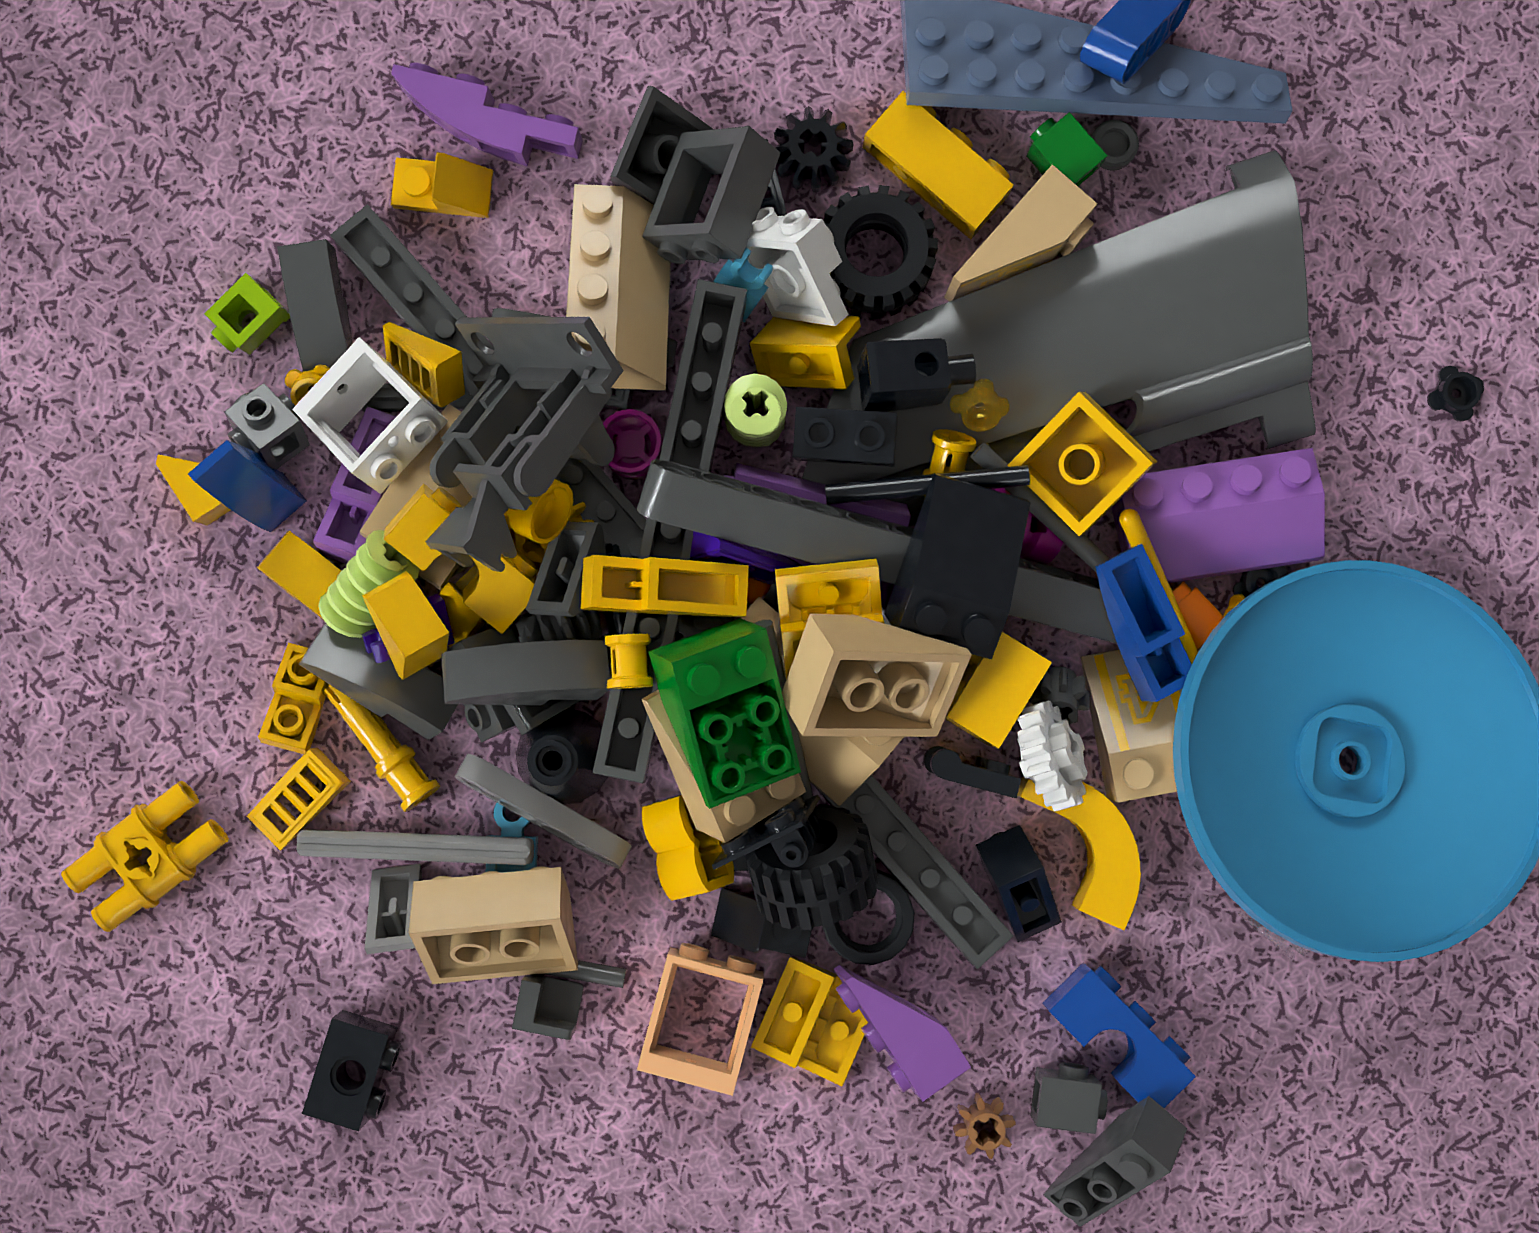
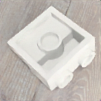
[745,207,849,326]

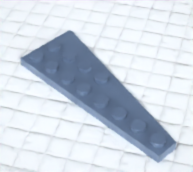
[900,0,1292,124]

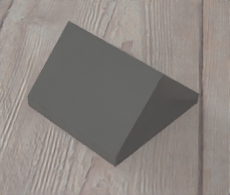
[610,86,713,205]

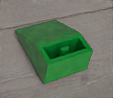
[648,618,801,809]

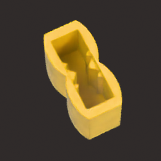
[642,794,734,901]

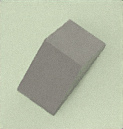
[364,864,423,954]

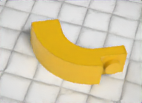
[1017,777,1141,930]

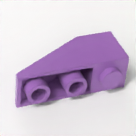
[834,964,971,1102]

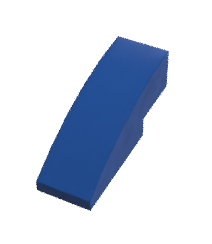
[188,440,307,532]
[1095,544,1192,702]

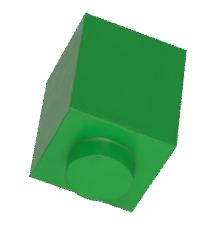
[1026,112,1107,186]

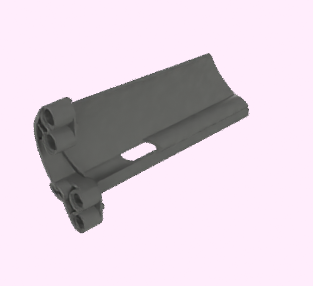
[786,150,1316,558]

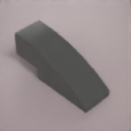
[277,239,353,391]
[299,623,458,740]
[442,640,610,705]

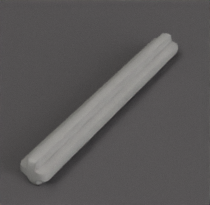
[296,829,534,865]

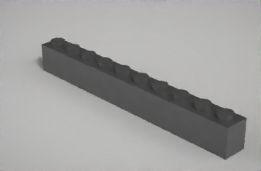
[593,279,747,783]

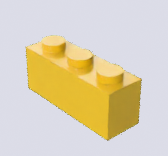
[862,91,1014,240]

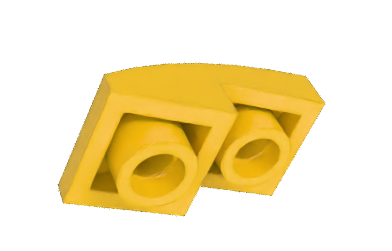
[256,531,341,621]
[258,642,329,754]

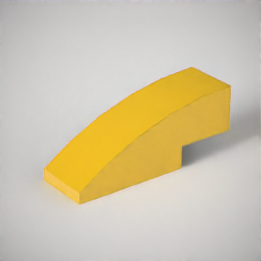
[581,555,749,617]

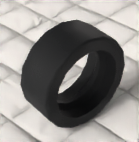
[823,869,915,965]

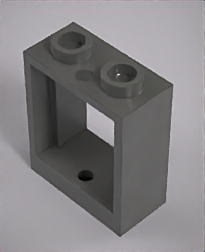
[642,126,781,264]

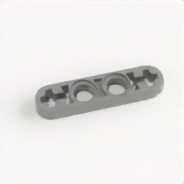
[455,754,632,869]

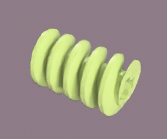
[724,373,787,447]
[318,530,420,638]

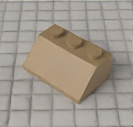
[409,866,578,984]

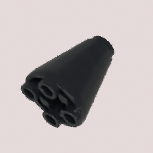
[516,708,609,805]

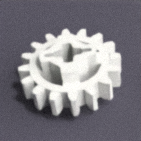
[1017,701,1088,812]

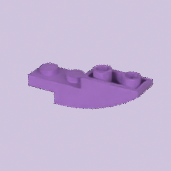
[391,63,583,166]

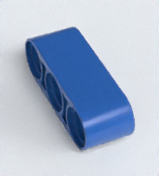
[1080,0,1191,84]

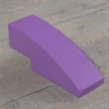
[313,407,397,564]

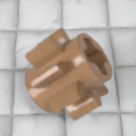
[953,1092,1016,1159]

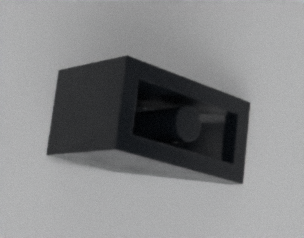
[975,825,1062,942]

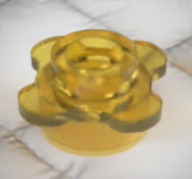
[950,379,1010,432]

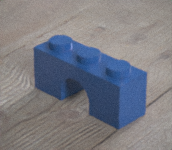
[1042,962,1196,1108]

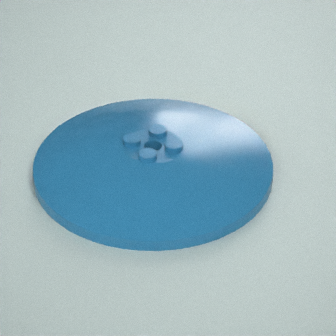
[1173,560,1539,962]

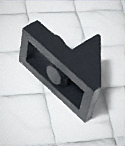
[711,887,812,958]

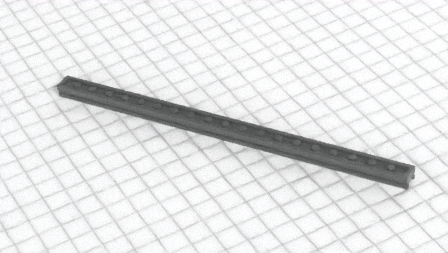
[330,204,1014,969]

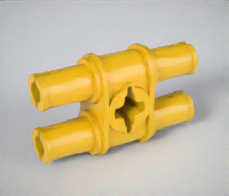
[61,781,229,932]

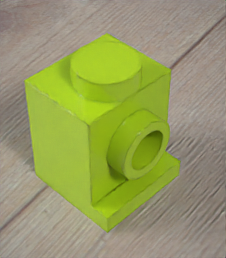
[204,273,290,355]

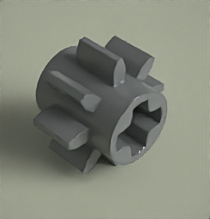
[1029,666,1090,725]

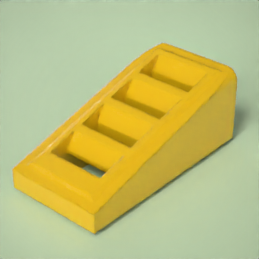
[383,322,465,407]
[247,747,351,851]

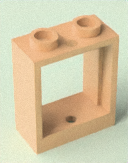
[637,943,764,1096]

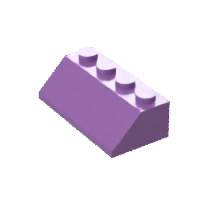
[1112,448,1325,583]

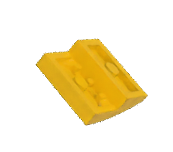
[775,558,885,679]
[751,956,868,1087]

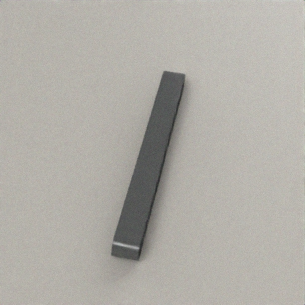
[637,459,1117,644]

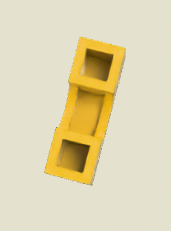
[383,484,539,634]

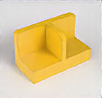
[750,316,861,389]

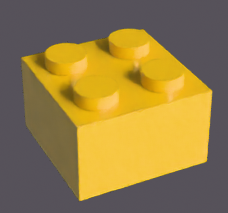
[1007,392,1158,537]
[945,632,1052,749]

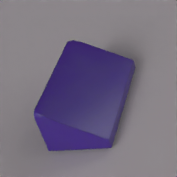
[690,531,799,585]

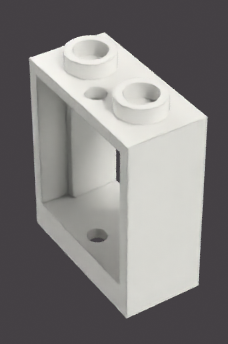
[292,337,448,494]

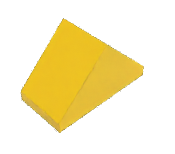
[156,454,231,526]
[362,571,449,680]

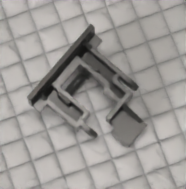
[426,317,624,572]

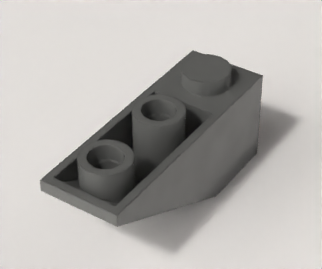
[1043,1096,1187,1227]

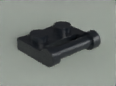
[923,746,1022,799]

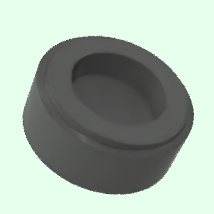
[1091,120,1139,171]

